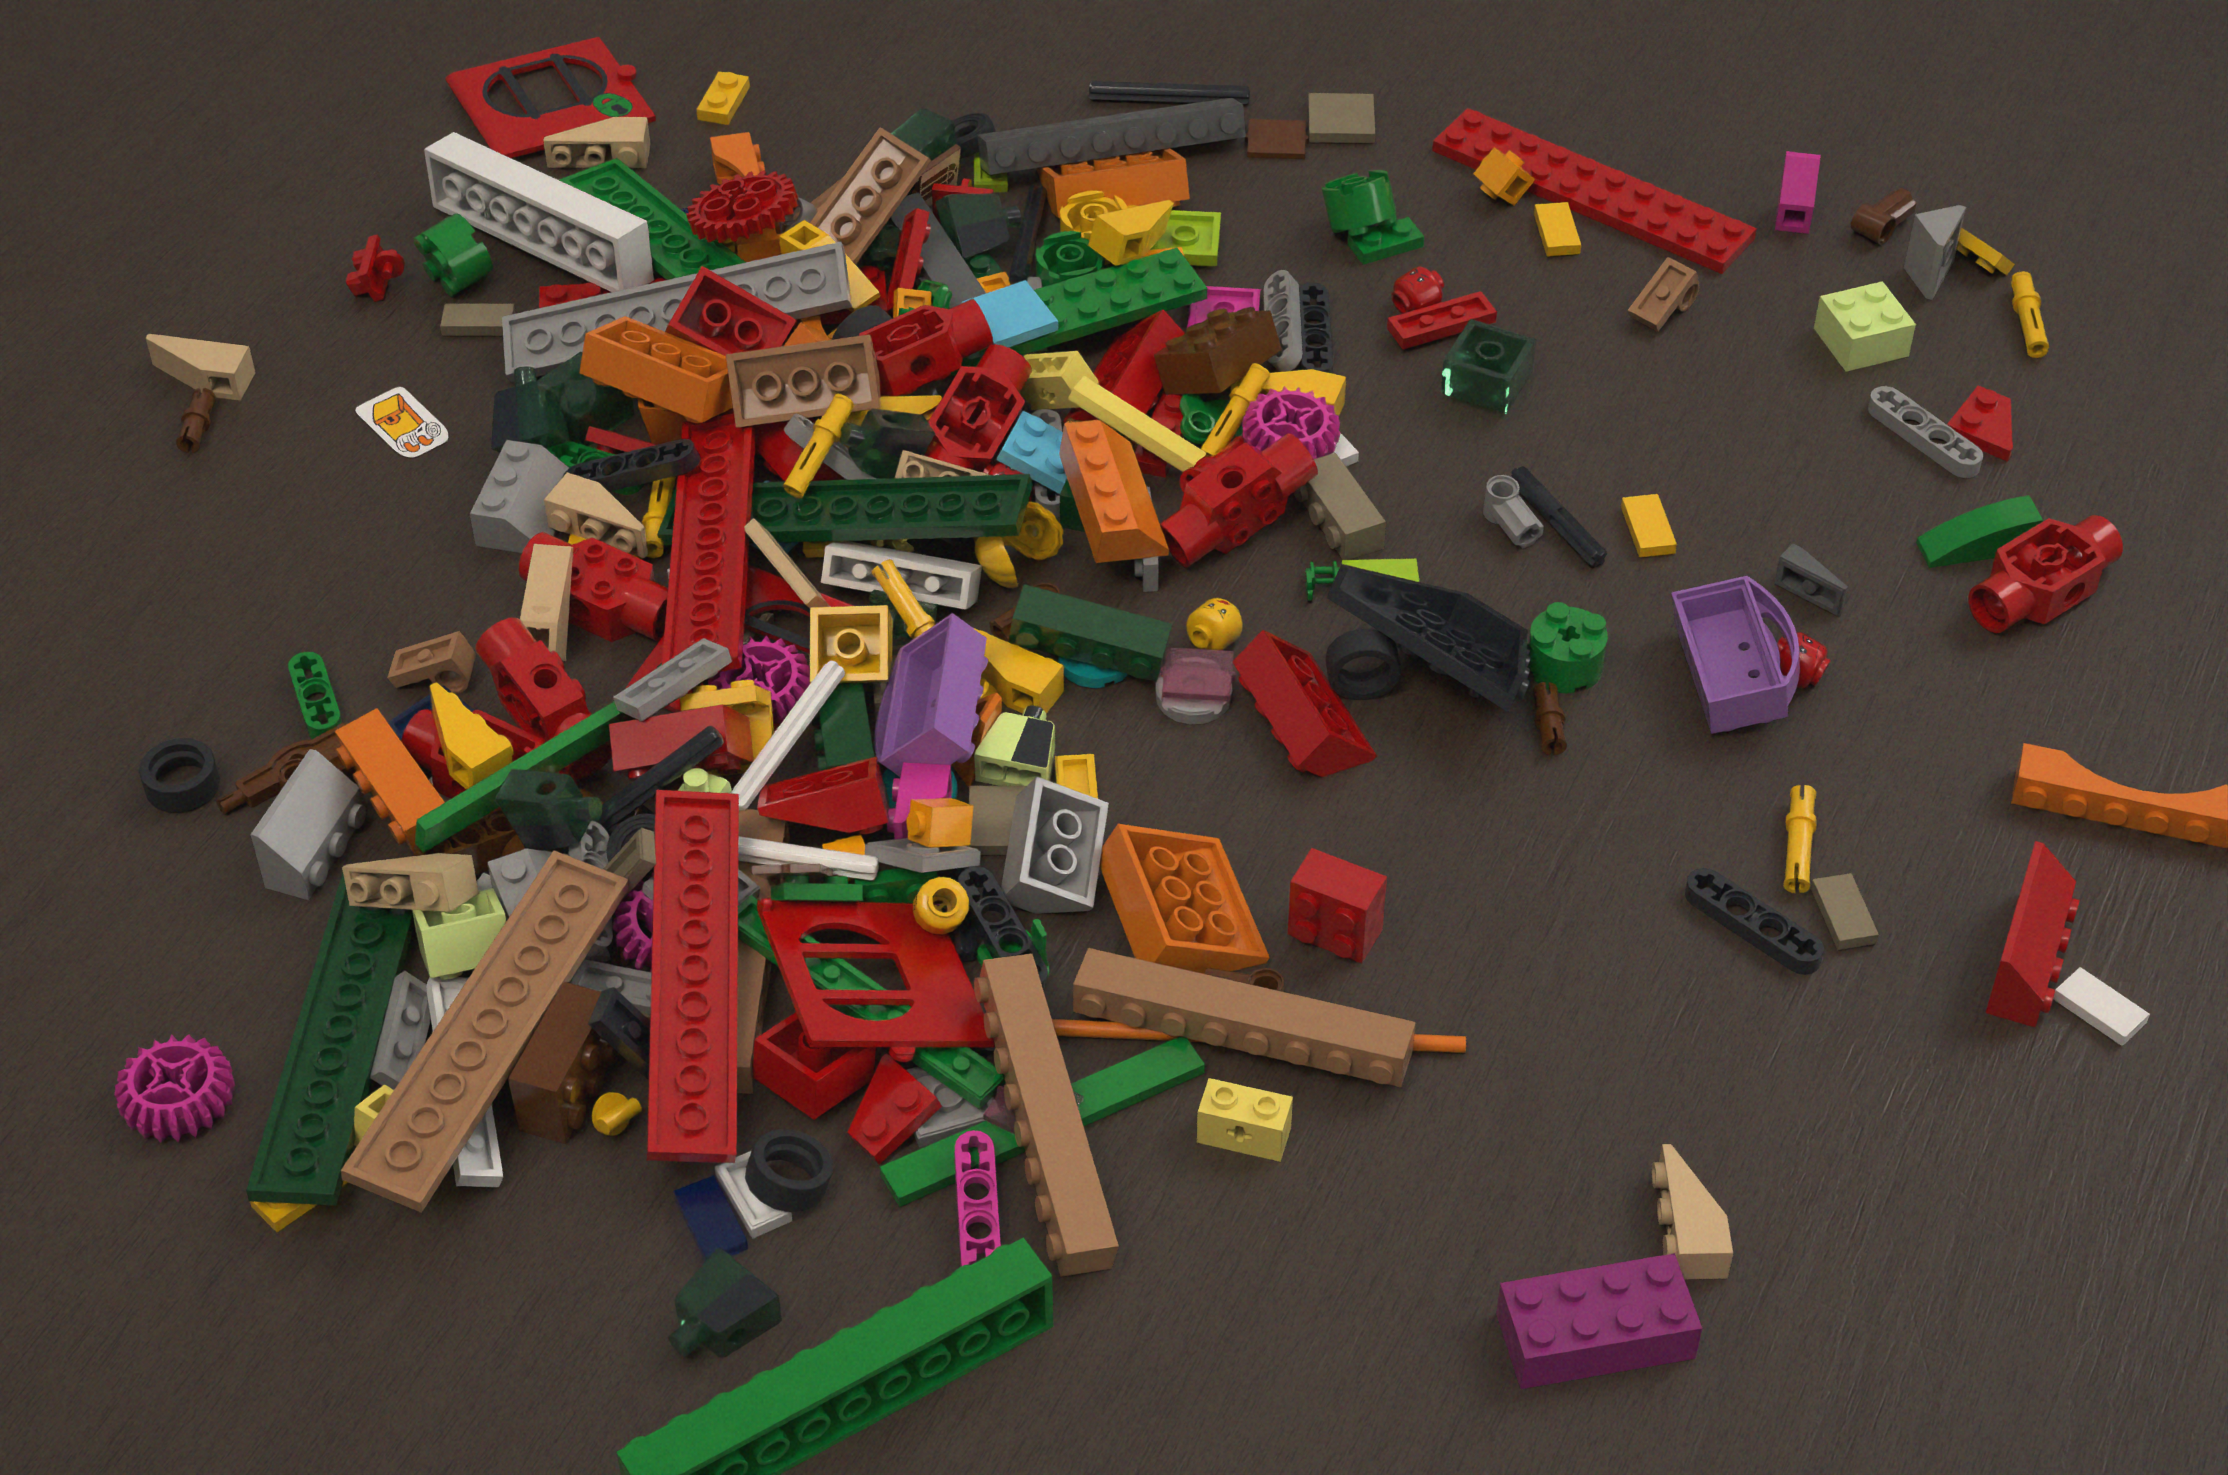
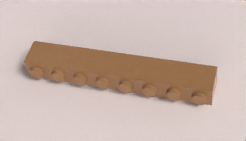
[737,809,790,1094]
[1073,948,1416,1087]
[974,954,1119,1277]

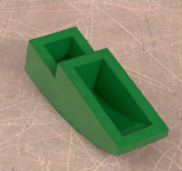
[1916,495,2043,568]

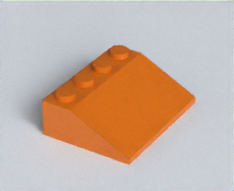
[1036,148,1190,218]
[1099,824,1270,974]

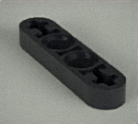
[1299,282,1333,374]
[562,439,701,492]
[958,866,1048,991]
[1685,868,1824,975]

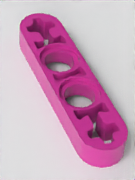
[954,1130,1001,1267]

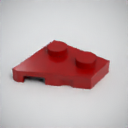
[1947,385,2013,462]
[847,1053,942,1165]

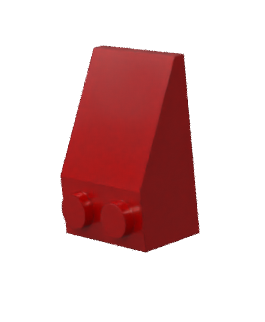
[665,266,796,356]
[757,756,889,834]

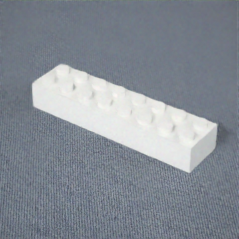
[424,132,654,292]

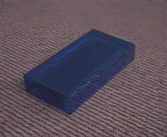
[673,1175,748,1265]

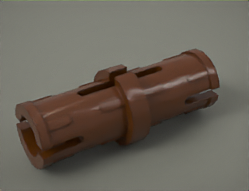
[176,388,216,453]
[1533,682,1567,755]

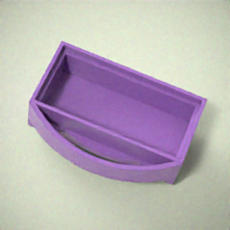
[1671,576,1800,734]
[874,613,988,777]

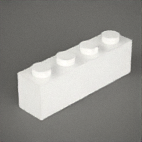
[821,541,982,609]

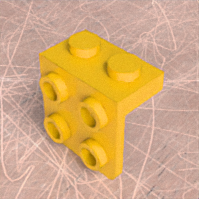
[680,680,774,777]

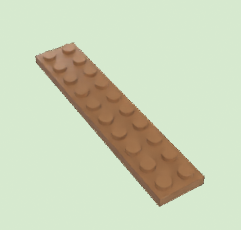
[341,851,629,1213]

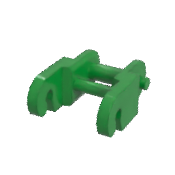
[1305,561,1340,601]

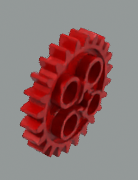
[686,170,799,243]

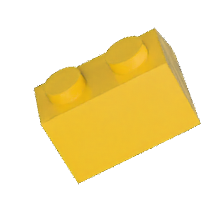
[810,605,893,684]

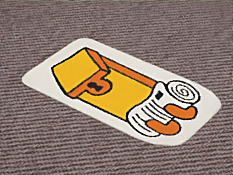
[355,387,449,458]

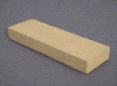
[744,518,831,608]

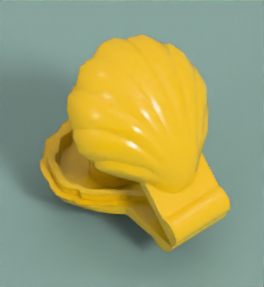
[973,502,1063,589]

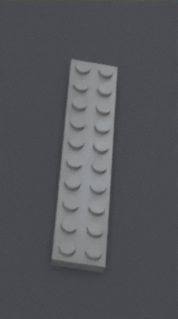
[502,242,852,382]

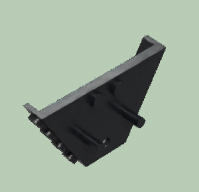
[1327,564,1531,712]

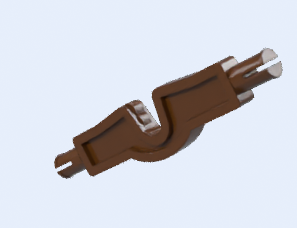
[216,722,347,815]

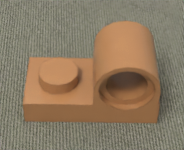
[1628,257,1699,332]
[387,631,476,694]

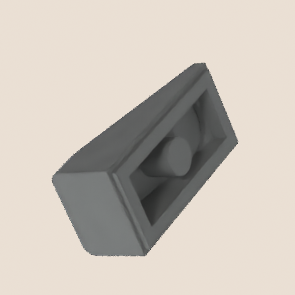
[1774,543,1848,617]

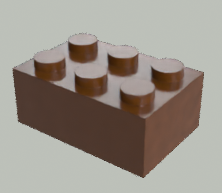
[1154,307,1282,395]
[508,982,620,1144]

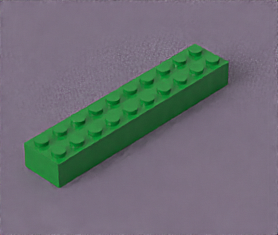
[616,1237,1054,1475]

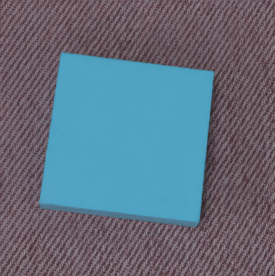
[962,280,1058,348]

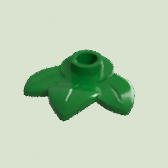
[1179,394,1243,444]

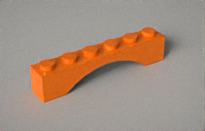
[710,132,783,262]
[2011,743,2228,849]

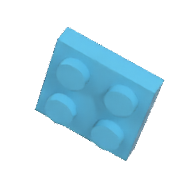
[996,411,1067,494]

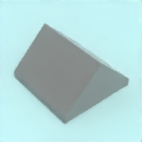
[1904,205,1966,300]

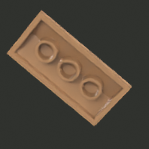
[810,127,931,265]
[726,335,881,428]

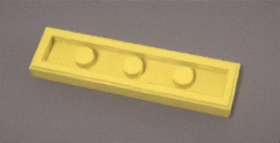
[1068,376,1206,472]

